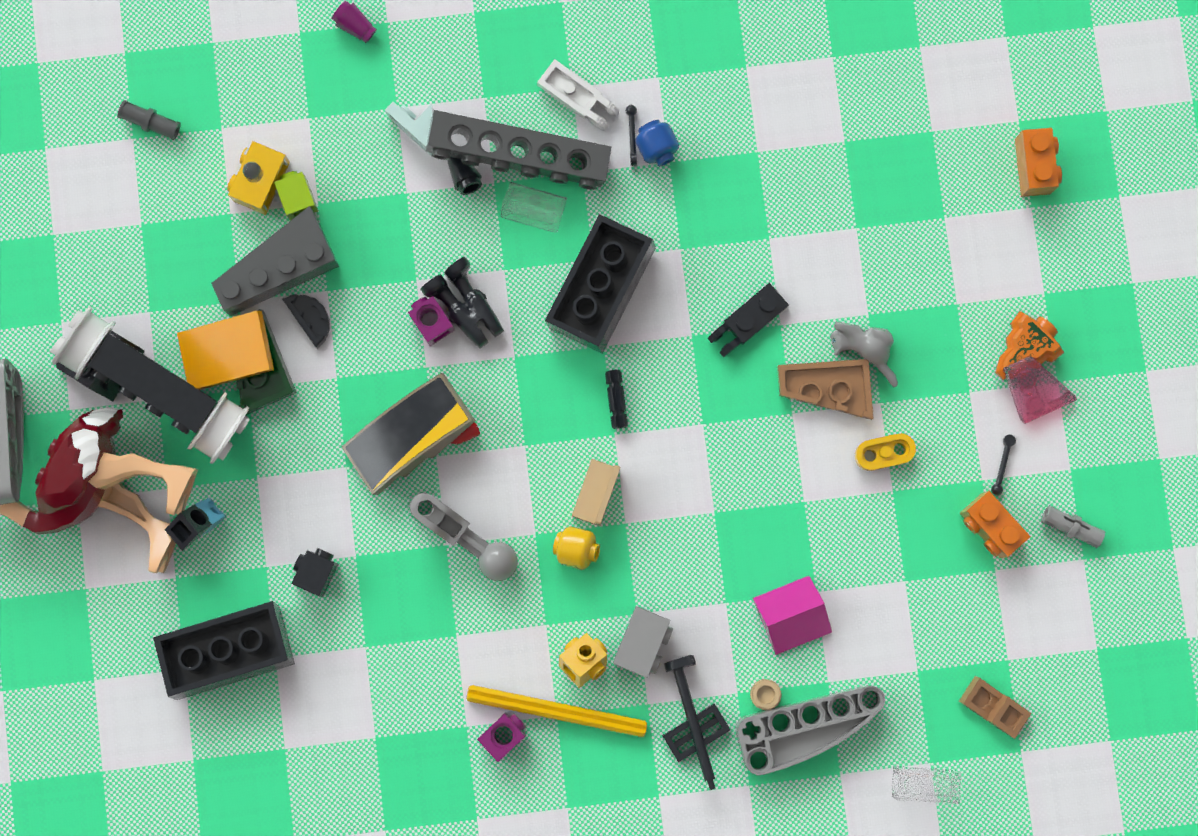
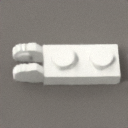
[537,59,620,131]

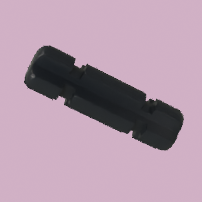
[605,369,628,429]

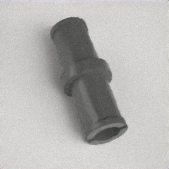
[117,100,181,140]

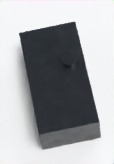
[545,214,656,354]
[153,601,295,700]

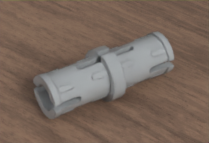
[1041,505,1105,548]

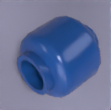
[635,120,679,167]

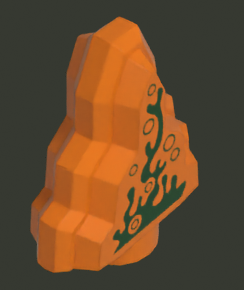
[995,311,1064,380]

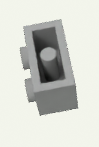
[613,606,673,678]

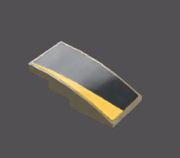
[342,373,476,495]

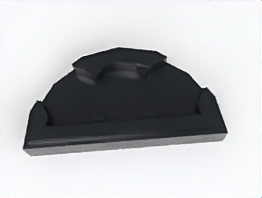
[282,294,330,349]

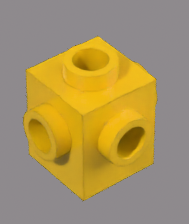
[559,633,607,688]

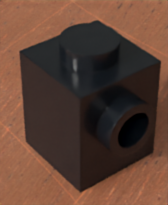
[291,548,339,597]

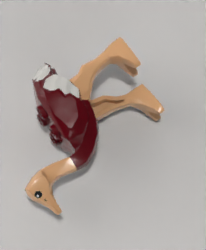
[0,407,198,573]

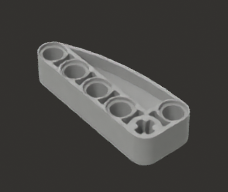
[0,358,24,505]
[735,685,885,775]

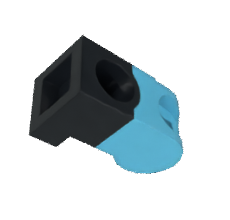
[165,498,226,551]

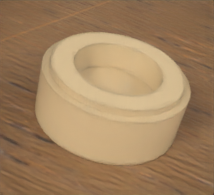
[750,679,781,710]

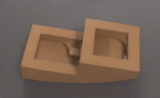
[959,676,1032,739]

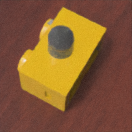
[227,141,290,215]

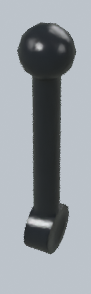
[625,105,637,166]
[991,434,1016,496]

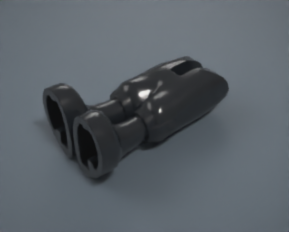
[420,257,504,349]

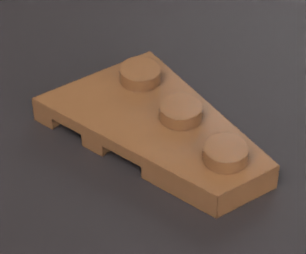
[777,359,873,420]

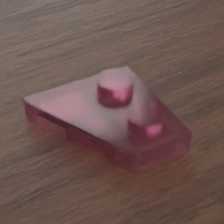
[1003,356,1077,424]

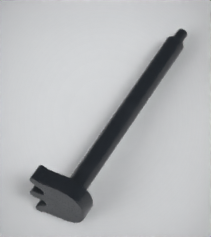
[664,655,716,790]

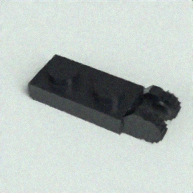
[707,282,789,357]

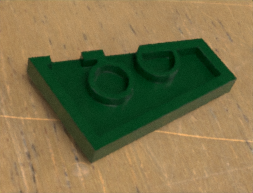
[237,309,297,416]

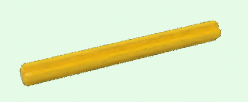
[466,685,647,737]

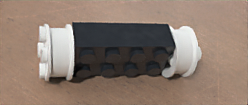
[50,306,250,464]

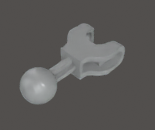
[410,493,518,581]

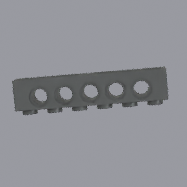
[425,110,612,190]

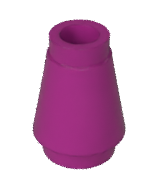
[331,0,377,43]

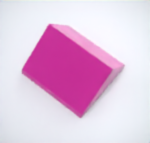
[753,576,832,655]

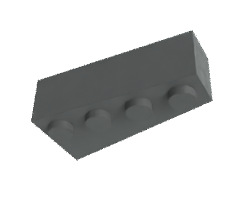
[211,206,339,316]

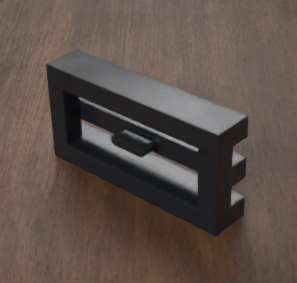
[662,703,731,763]

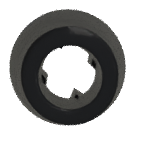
[447,157,482,195]

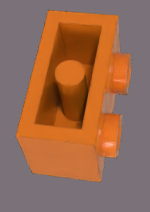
[1015,128,1062,197]
[960,491,1031,558]

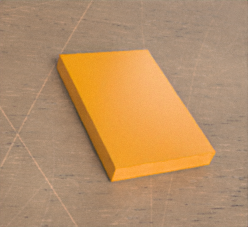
[177,310,274,390]

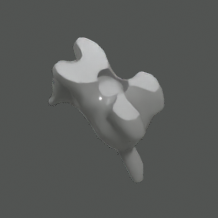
[830,321,898,387]

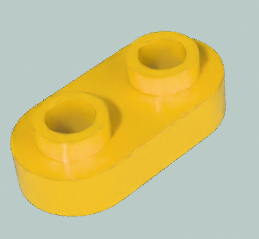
[854,433,916,471]

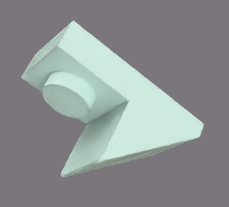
[385,102,434,157]

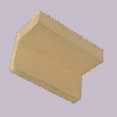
[572,459,621,526]

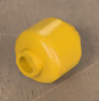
[553,526,600,570]

